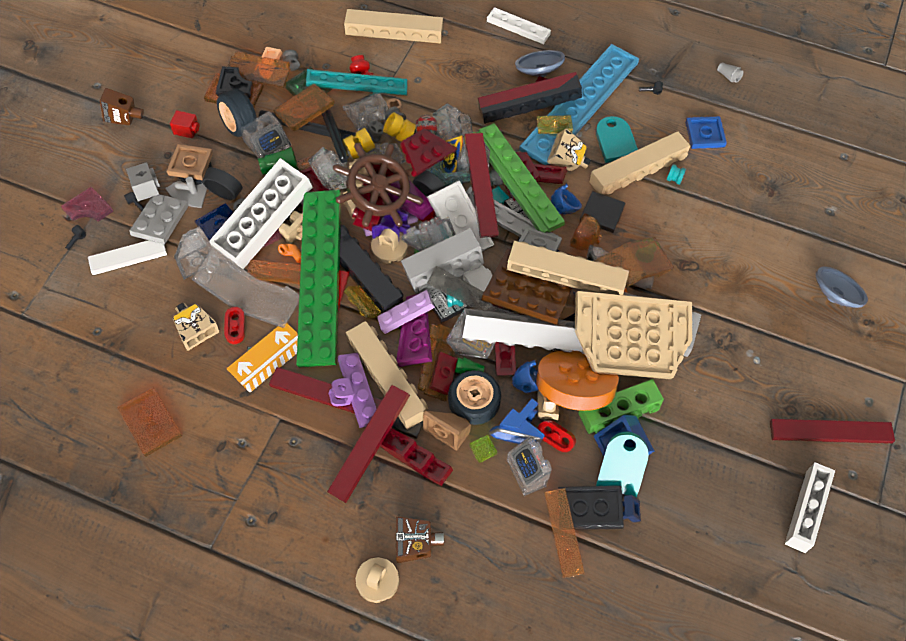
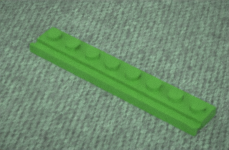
[472,123,565,233]

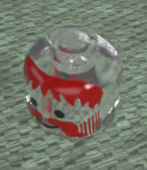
[415,115,438,136]

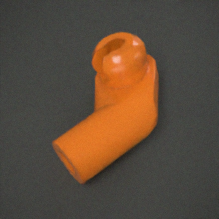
[278,243,301,263]

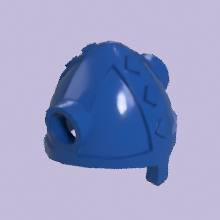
[551,183,582,214]
[512,360,539,393]

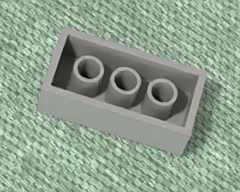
[401,228,484,294]

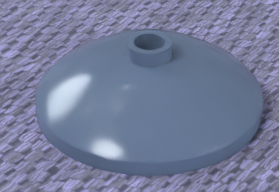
[515,50,565,77]
[815,267,868,308]

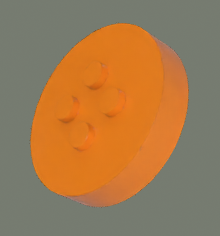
[536,350,619,410]

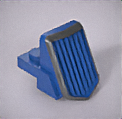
[489,399,545,447]

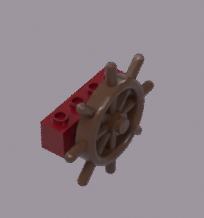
[333,143,423,232]

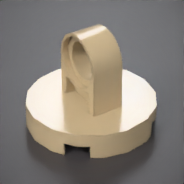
[371,229,408,264]
[355,557,399,603]

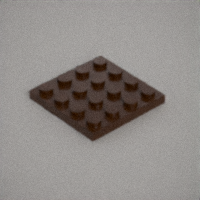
[482,248,573,325]

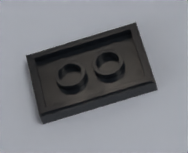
[558,486,624,530]

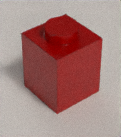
[170,110,200,139]

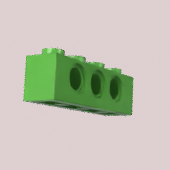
[578,379,664,434]

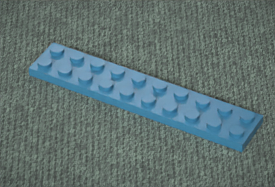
[519,44,639,165]

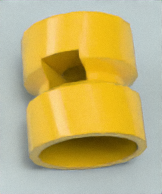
[383,112,416,142]
[343,128,376,159]

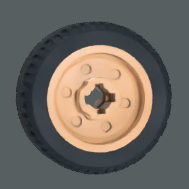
[217,89,257,137]
[448,370,501,425]

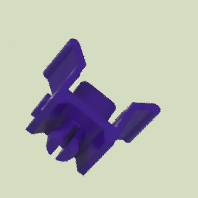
[372,211,411,242]

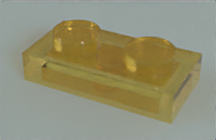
[537,115,573,134]
[344,286,381,318]

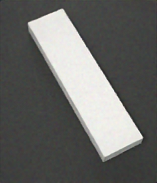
[487,7,551,44]
[88,240,167,275]

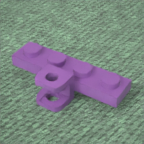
[328,353,377,428]

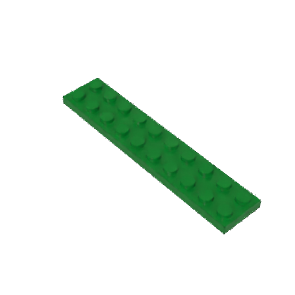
[296,190,341,367]

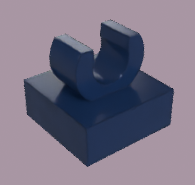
[622,495,641,522]

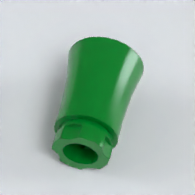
[258,146,298,175]

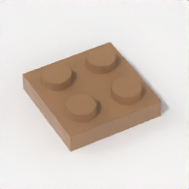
[167,144,213,180]

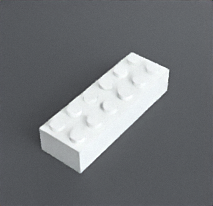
[209,159,313,270]

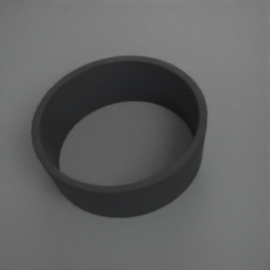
[202,167,243,200]
[413,170,446,197]

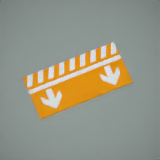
[227,321,298,392]

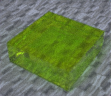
[470,435,497,463]

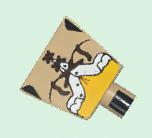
[547,129,591,171]
[173,303,219,351]

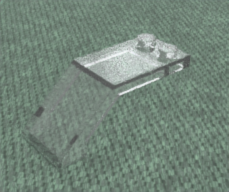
[191,248,299,328]

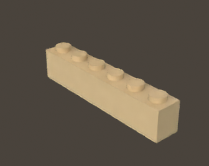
[344,9,443,43]
[589,132,690,195]
[507,241,629,295]
[346,321,428,429]

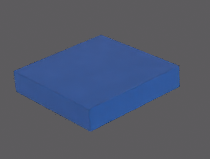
[685,116,727,149]

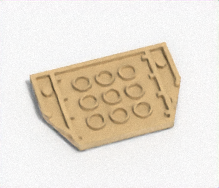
[575,291,692,379]

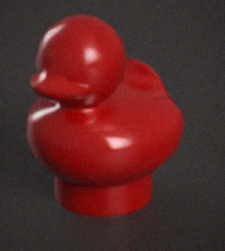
[349,55,374,75]

